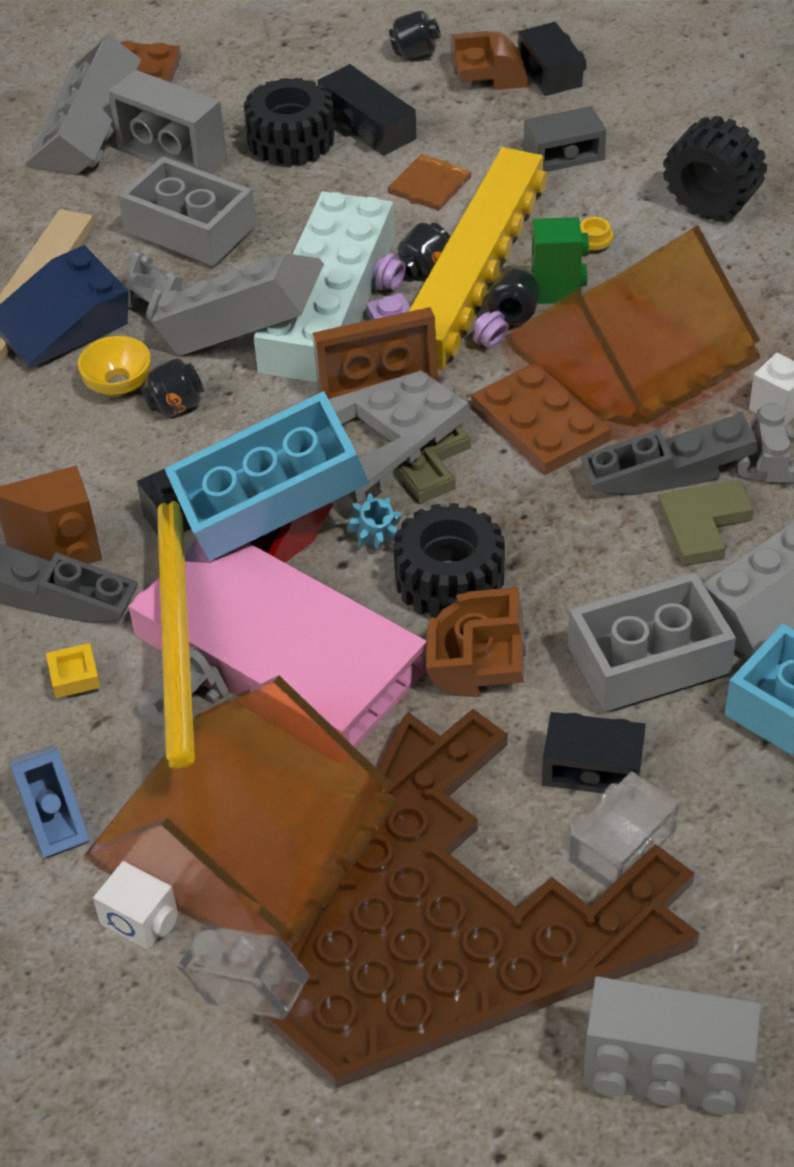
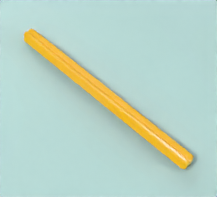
[157,501,195,770]

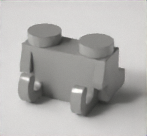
[124,251,191,322]
[737,403,794,482]
[138,648,229,728]

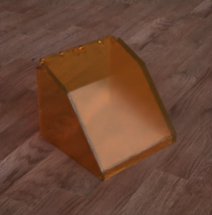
[504,225,761,427]
[84,675,397,949]

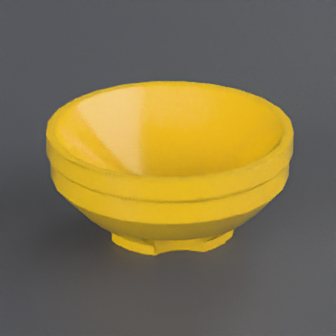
[78,336,151,397]

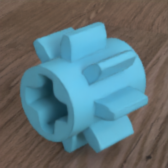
[347,494,402,551]

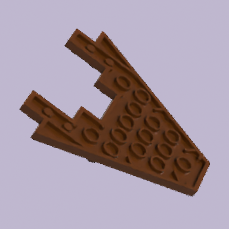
[262,709,700,1088]

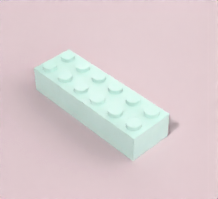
[254,191,395,382]

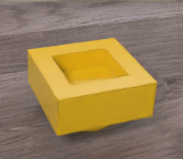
[46,643,101,698]

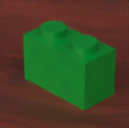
[531,217,589,304]

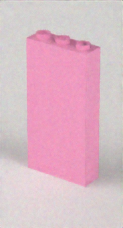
[128,540,427,760]

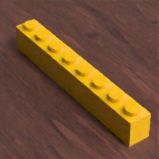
[408,147,548,371]

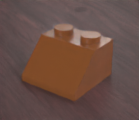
[0,465,102,564]

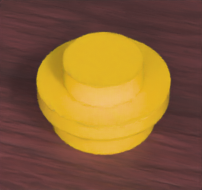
[580,217,614,251]

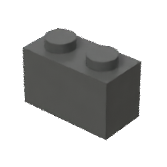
[524,106,606,172]

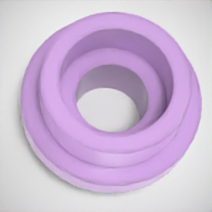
[373,253,406,291]
[473,311,509,349]

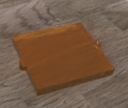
[388,154,471,211]

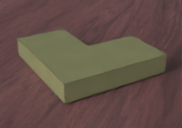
[379,425,471,504]
[657,480,754,566]

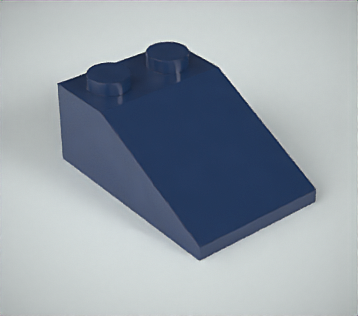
[0,245,128,369]

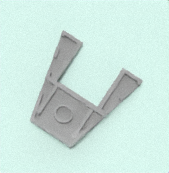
[329,371,470,504]

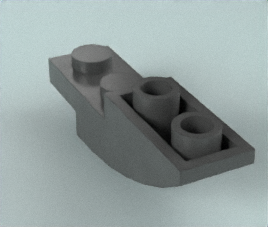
[580,413,758,494]
[0,544,138,621]

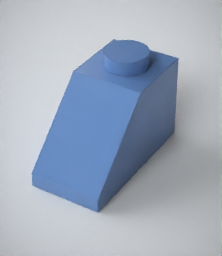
[7,744,90,858]

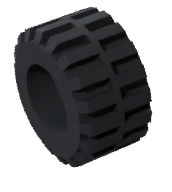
[244,78,335,166]
[663,116,767,221]
[393,503,505,618]

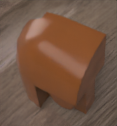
[450,31,528,90]
[426,587,526,697]

